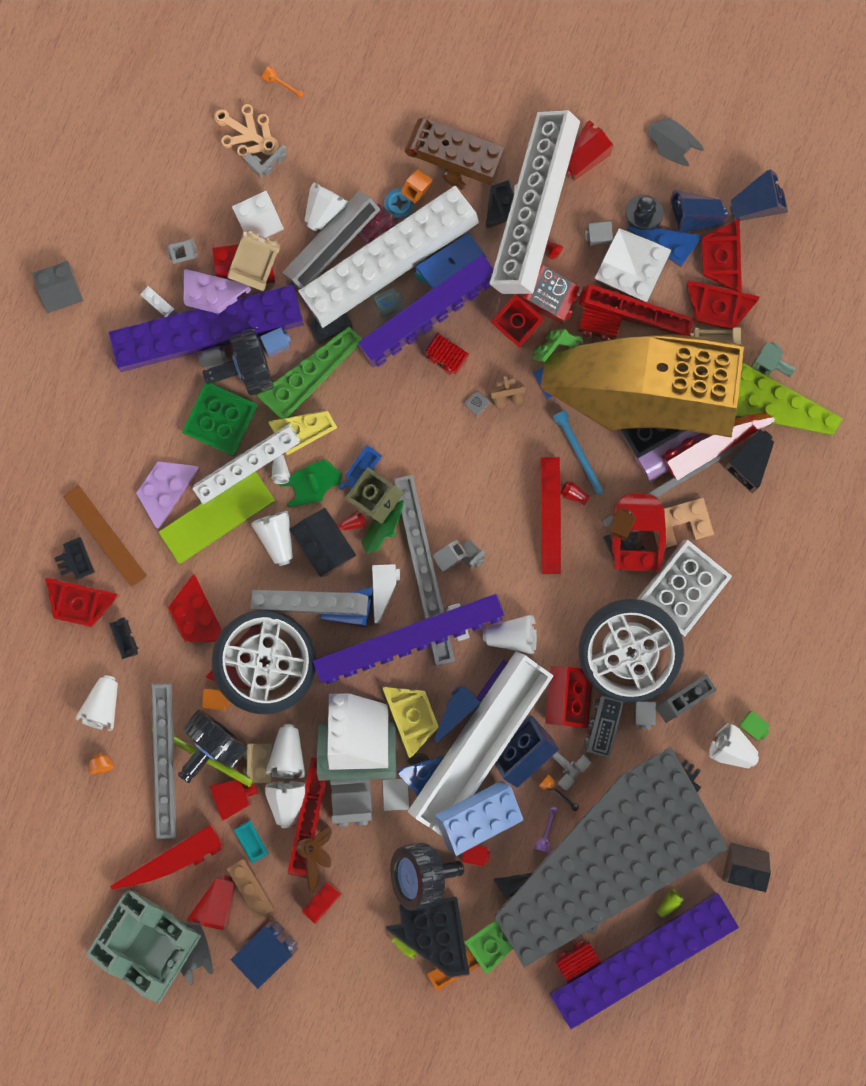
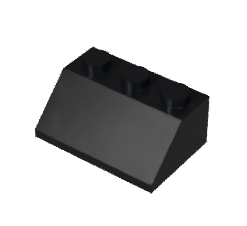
[617,427,687,459]
[289,508,357,577]

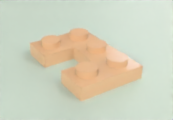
[653,498,714,549]

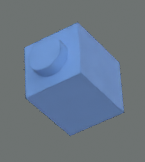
[260,327,291,357]

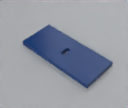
[416,233,487,289]

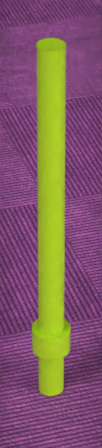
[151,728,253,787]

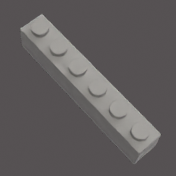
[282,191,380,289]
[251,590,368,616]

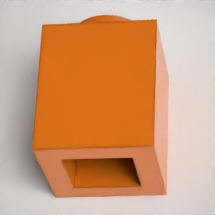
[401,169,433,204]
[202,689,231,710]

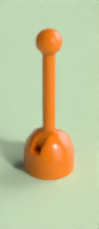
[261,66,304,98]

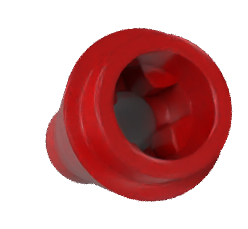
[561,481,590,505]

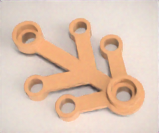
[214,104,279,158]

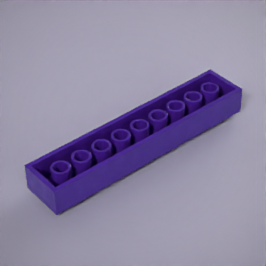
[108,284,304,372]
[313,593,505,685]
[550,893,739,1029]

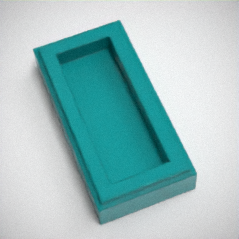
[233,820,269,863]

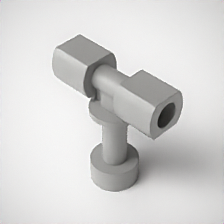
[552,752,592,791]

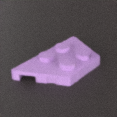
[184,269,251,314]
[136,462,200,529]

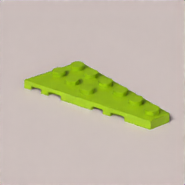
[736,363,843,436]

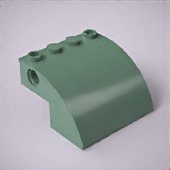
[86,887,201,1004]

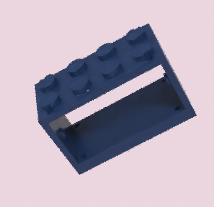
[230,921,298,989]

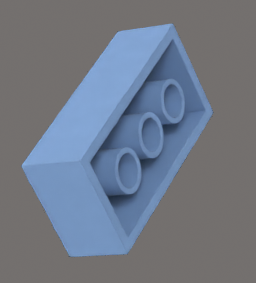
[434,781,523,856]

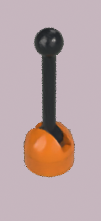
[538,774,579,811]

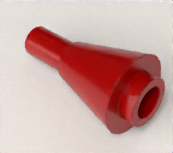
[337,511,366,531]

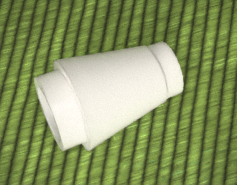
[271,455,290,484]

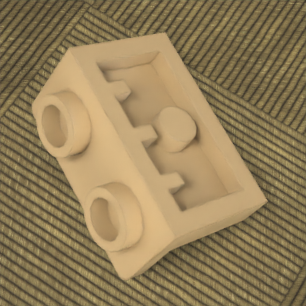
[243,743,272,783]

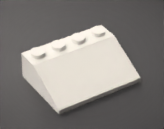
[637,540,732,637]
[328,693,388,770]

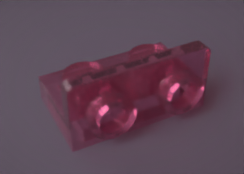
[356,204,399,244]

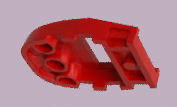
[611,493,666,571]

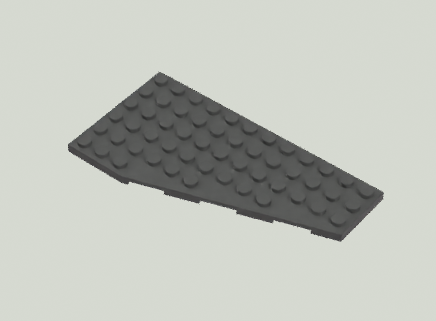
[494,747,728,967]

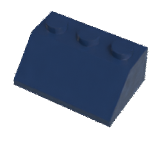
[495,716,559,788]

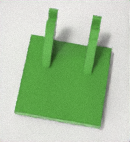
[531,329,583,362]

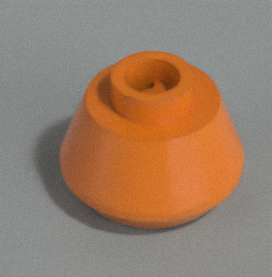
[89,753,115,775]

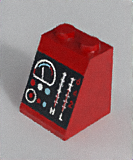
[523,264,581,324]

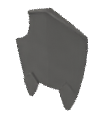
[648,118,704,166]
[180,922,213,985]

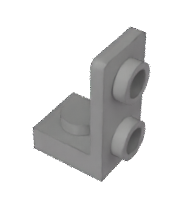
[244,145,287,178]
[462,539,486,569]

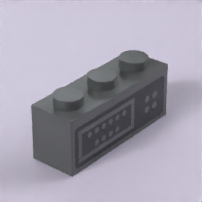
[584,695,624,758]

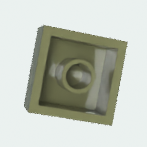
[346,467,404,524]

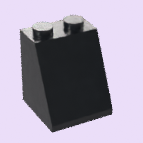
[724,429,774,494]
[722,843,771,892]

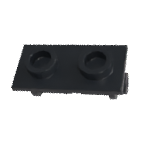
[109,617,139,659]

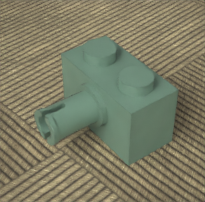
[751,342,796,378]

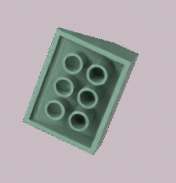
[317,722,396,781]

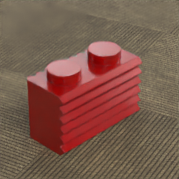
[579,306,622,341]
[425,333,469,375]
[302,882,342,924]
[555,940,601,983]

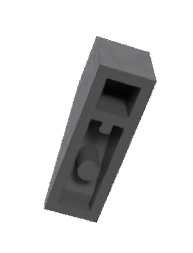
[656,674,717,723]

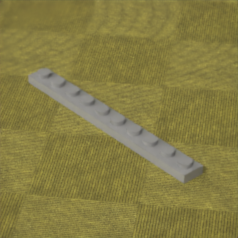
[394,475,455,666]

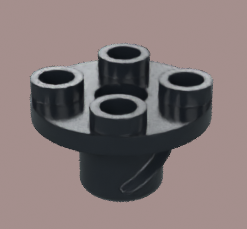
[625,195,664,230]

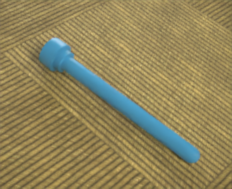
[553,410,603,495]

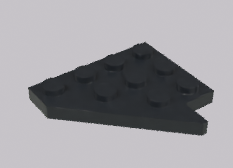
[385,897,470,978]

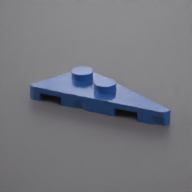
[627,226,702,267]
[396,755,445,796]

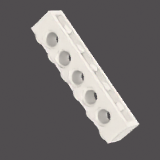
[193,423,300,504]

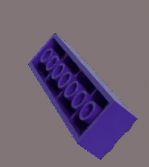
[358,254,494,368]

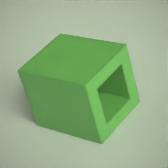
[738,711,771,741]

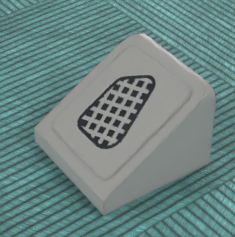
[464,391,491,417]

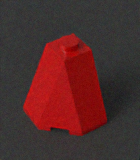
[566,120,613,181]
[187,875,236,930]

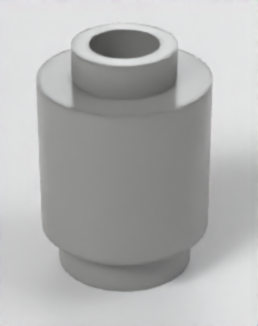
[198,345,228,369]

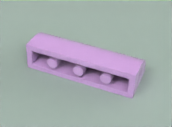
[635,431,700,484]

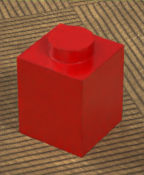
[461,845,491,866]

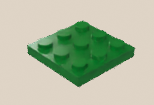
[182,382,258,457]

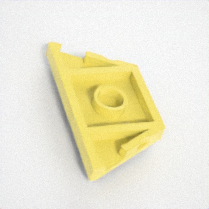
[383,687,439,758]

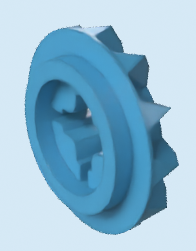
[384,188,414,219]

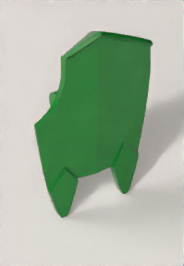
[279,459,342,507]
[361,500,404,553]

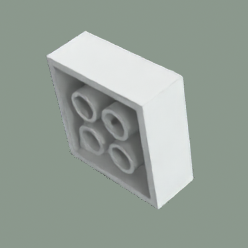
[595,228,671,303]

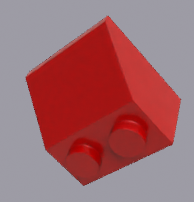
[491,294,545,348]

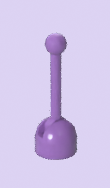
[534,806,558,854]

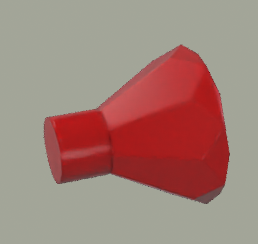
[546,240,563,260]

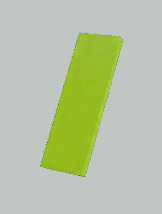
[158,471,275,564]

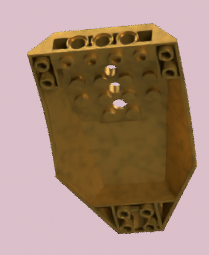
[540,335,744,438]

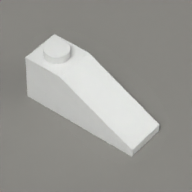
[372,564,400,624]

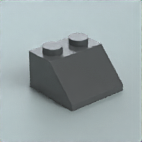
[32,261,83,313]

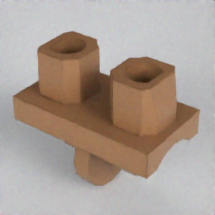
[490,375,526,408]

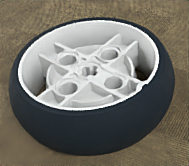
[578,599,684,702]
[212,610,316,714]

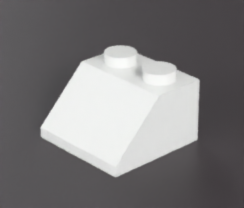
[232,191,284,239]

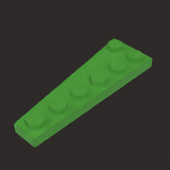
[257,327,362,419]

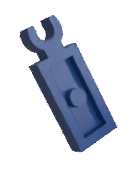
[340,445,383,494]

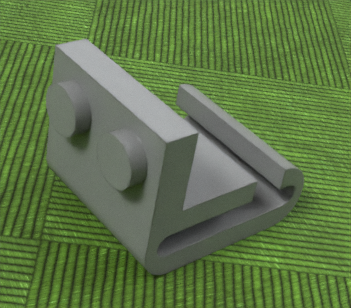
[330,779,373,827]

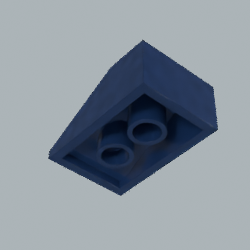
[434,686,480,743]

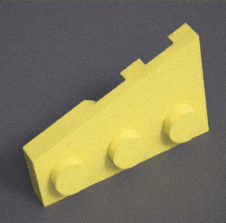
[268,410,337,455]

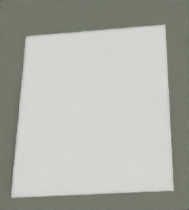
[383,779,409,811]

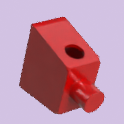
[209,780,259,821]

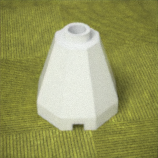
[304,182,349,231]
[708,723,759,769]
[265,781,305,828]

